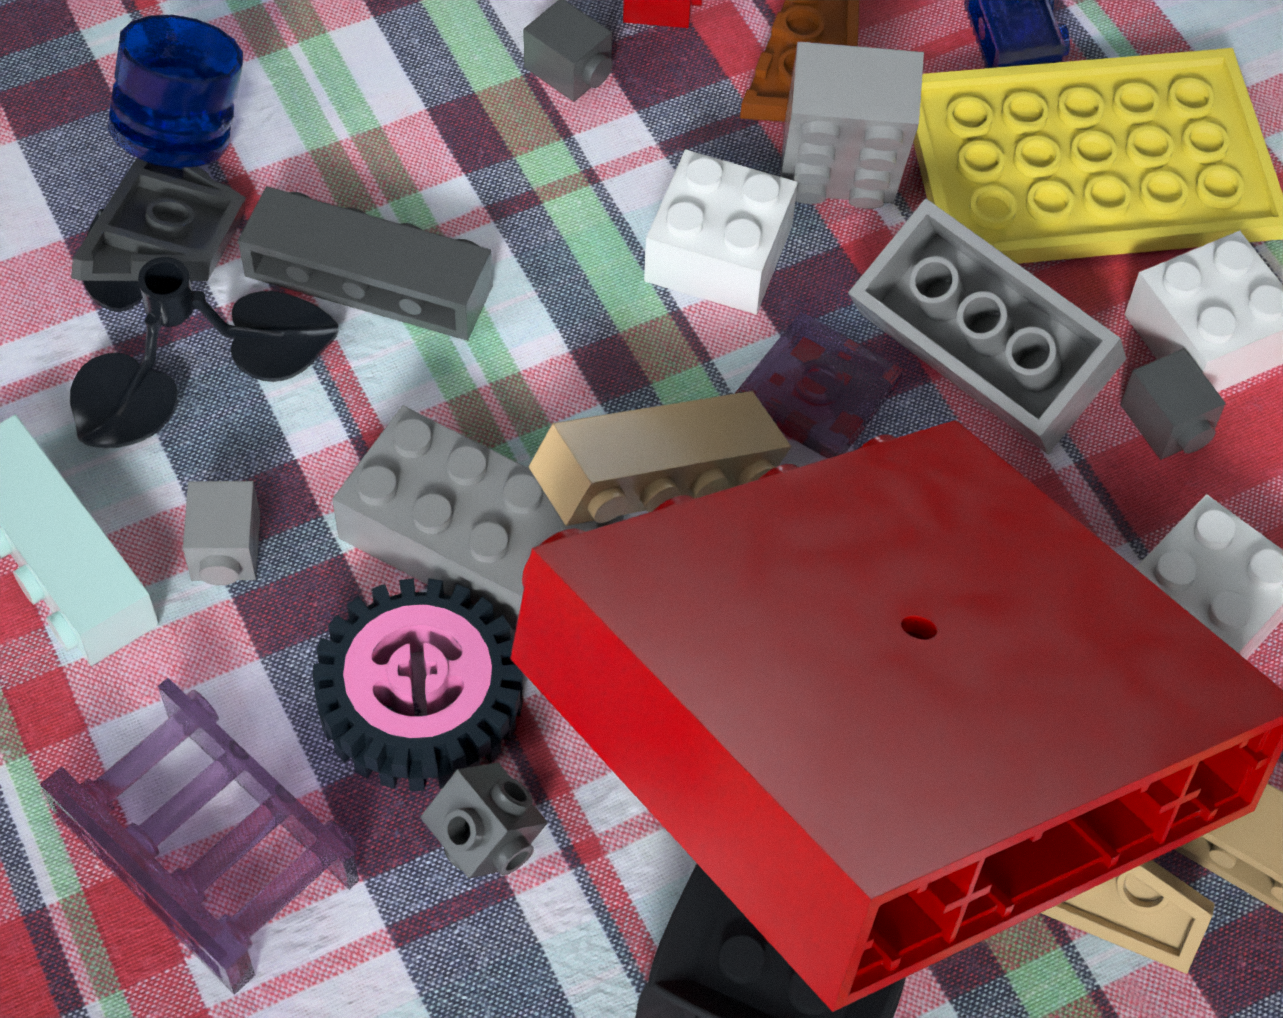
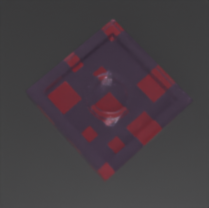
[735,312,903,459]

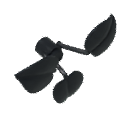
[70,209,339,448]

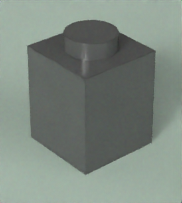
[523,0,613,102]
[1120,348,1226,460]

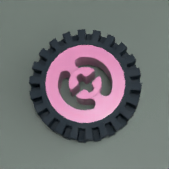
[313,578,523,791]

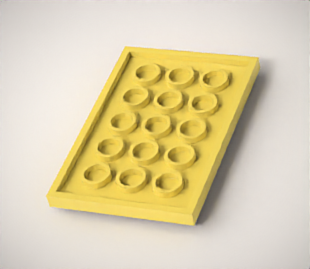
[913,48,1283,264]

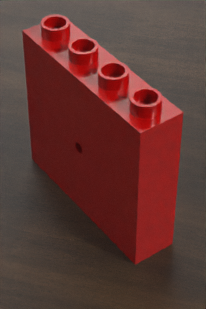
[510,420,1283,1012]

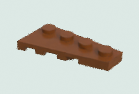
[740,0,859,122]

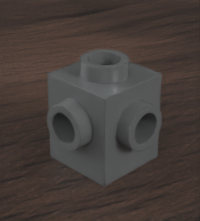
[420,763,548,879]

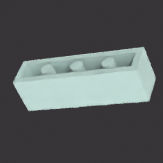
[0,414,159,666]

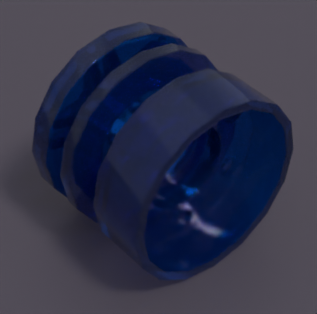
[107,14,243,168]

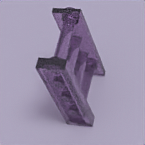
[40,678,359,995]

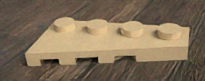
[1041,860,1215,974]

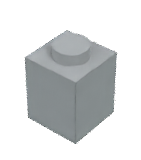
[183,481,260,585]

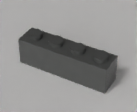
[238,186,493,341]

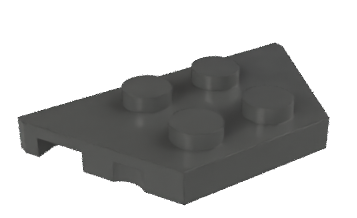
[71,138,246,281]

